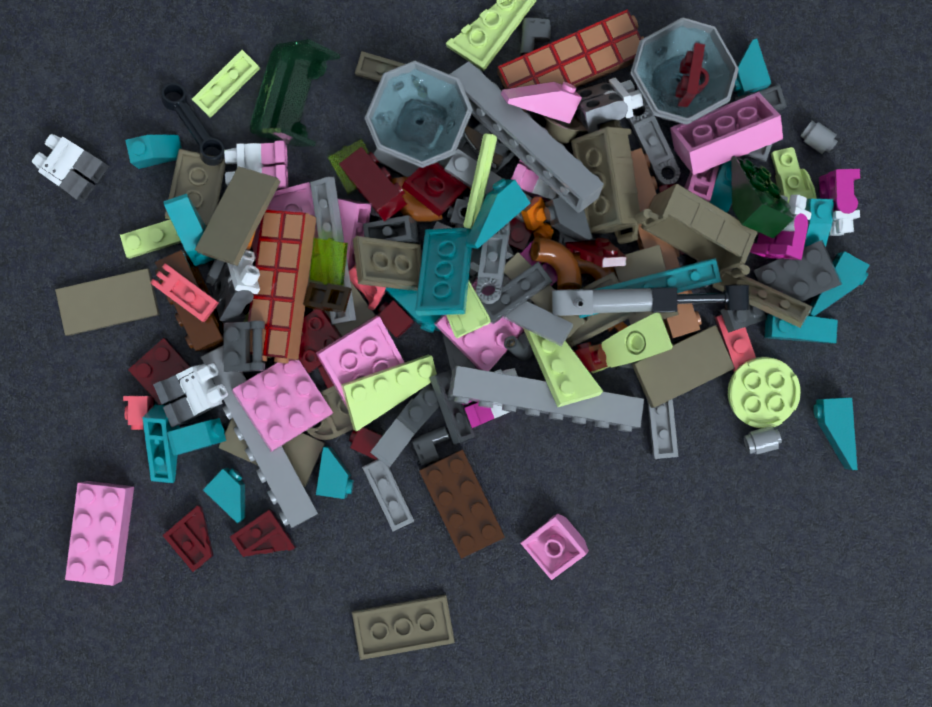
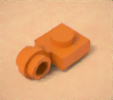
[521,196,554,239]

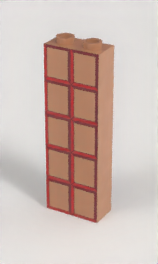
[497,9,644,112]
[248,210,317,364]

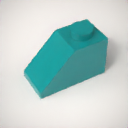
[733,39,772,97]
[125,135,182,169]
[167,418,227,456]
[316,446,354,499]
[203,468,246,523]

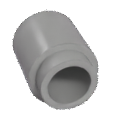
[800,121,838,154]
[743,426,782,455]

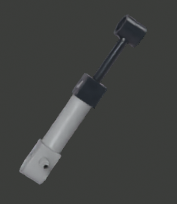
[552,285,749,316]

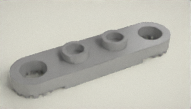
[627,99,680,185]
[476,222,510,304]

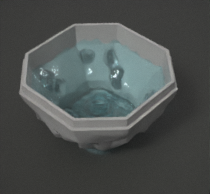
[631,18,739,125]
[365,61,473,168]

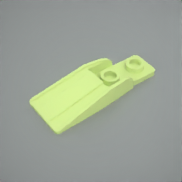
[771,147,817,204]
[446,281,491,338]
[591,313,673,373]

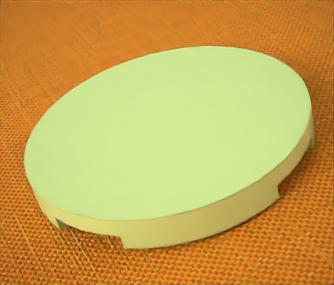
[728,357,800,428]

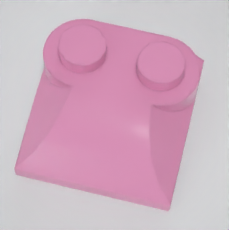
[521,514,589,580]

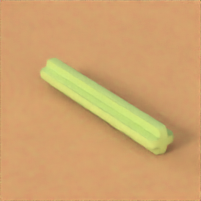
[464,133,497,229]

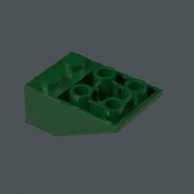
[731,156,794,239]

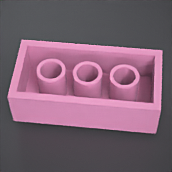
[670,92,783,175]
[65,481,134,586]

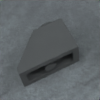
[544,197,592,242]
[363,215,419,244]

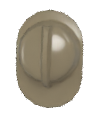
[543,114,587,144]

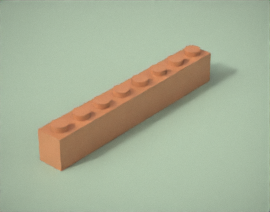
[631,148,702,339]

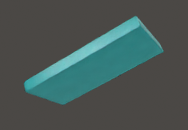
[415,228,472,316]

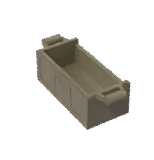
[571,120,642,244]
[635,184,757,278]

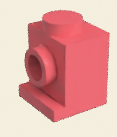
[123,396,154,430]

